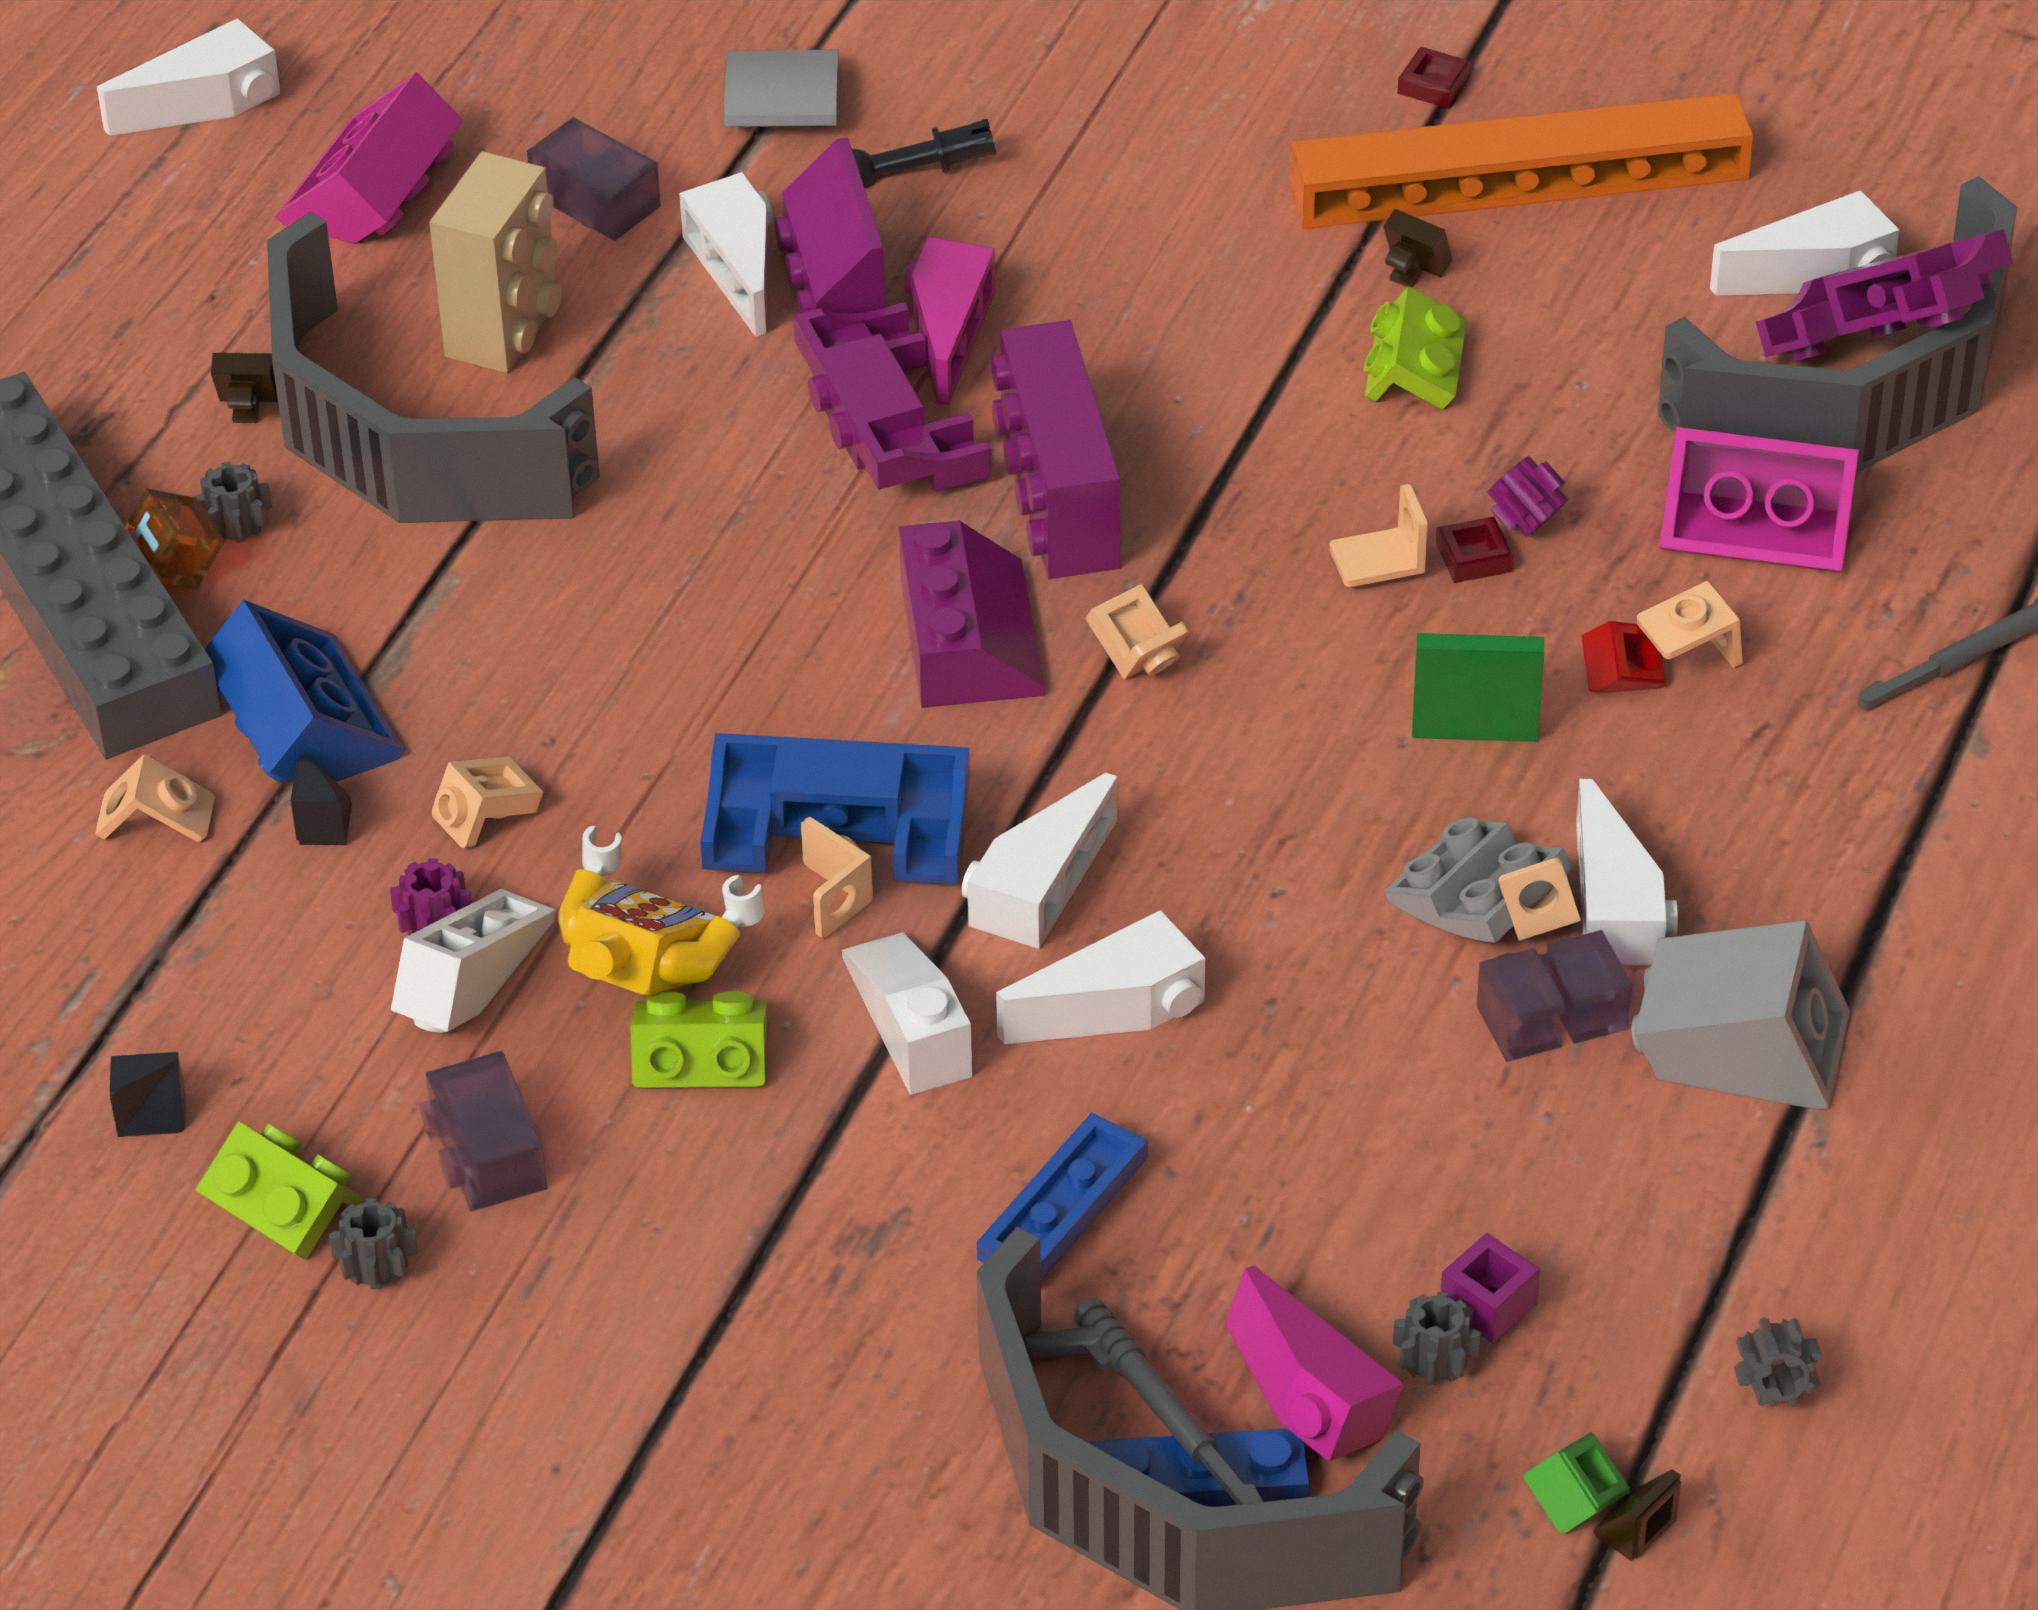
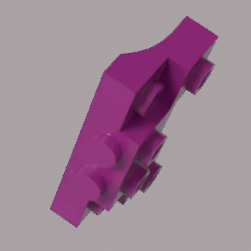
[1756,229,2013,362]
[793,302,991,492]

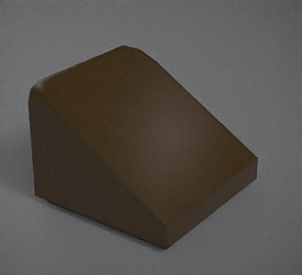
[1593,1469,1681,1561]

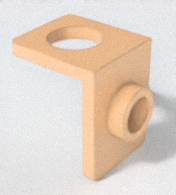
[1330,484,1427,587]
[1637,580,1743,668]
[95,754,215,842]
[801,817,873,939]
[1498,858,1581,941]

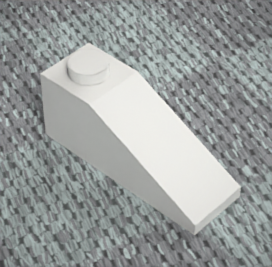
[97,19,281,136]
[679,172,773,337]
[1710,190,1900,296]
[962,773,1117,949]
[1576,779,1678,965]
[391,889,556,1033]
[996,910,1205,1044]
[842,932,972,1095]

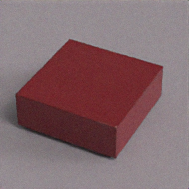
[1397,47,1471,109]
[1436,516,1513,583]

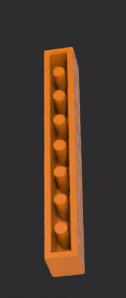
[1290,93,1753,229]

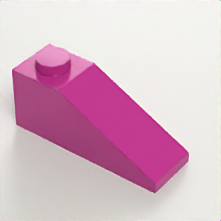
[904,237,996,405]
[1225,1265,1404,1462]

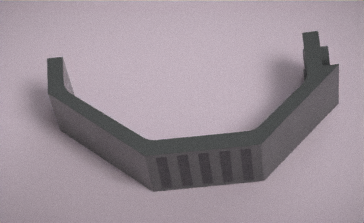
[1657,176,2018,473]
[267,212,600,523]
[977,1226,1424,1610]

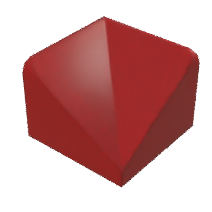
[1581,621,1666,693]

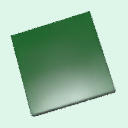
[1412,633,1544,742]

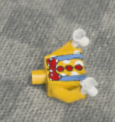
[558,825,765,995]

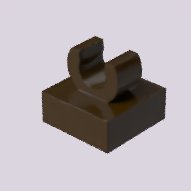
[1383,209,1452,287]
[211,353,278,423]

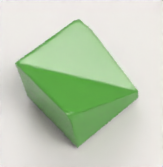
[1522,1432,1631,1534]

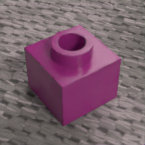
[1441,1233,1540,1344]

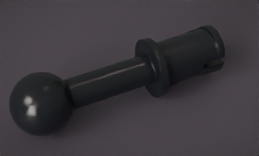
[852,118,996,189]

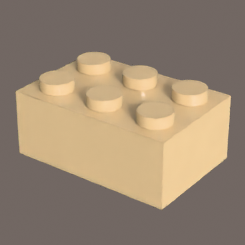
[429,151,562,374]

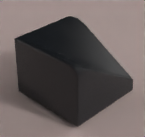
[290,755,352,845]
[109,1052,186,1137]

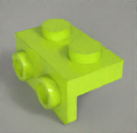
[1364,286,1467,410]
[630,991,768,1088]
[195,1121,365,1260]

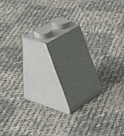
[1631,920,1850,1110]

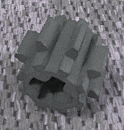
[194,462,272,543]
[329,1198,418,1289]
[1393,1292,1481,1385]
[1734,1317,1823,1407]

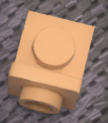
[432,757,543,848]

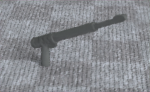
[1858,598,2038,710]
[1025,1298,1263,1505]

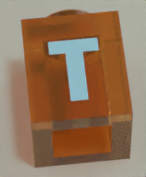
[125,488,225,589]

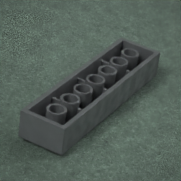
[0,371,221,760]

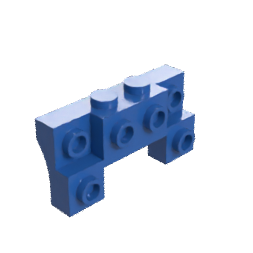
[700,733,970,884]

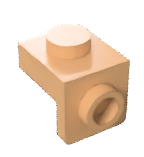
[1085,584,1190,680]

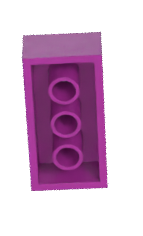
[991,320,1120,579]

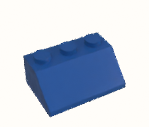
[204,600,405,783]

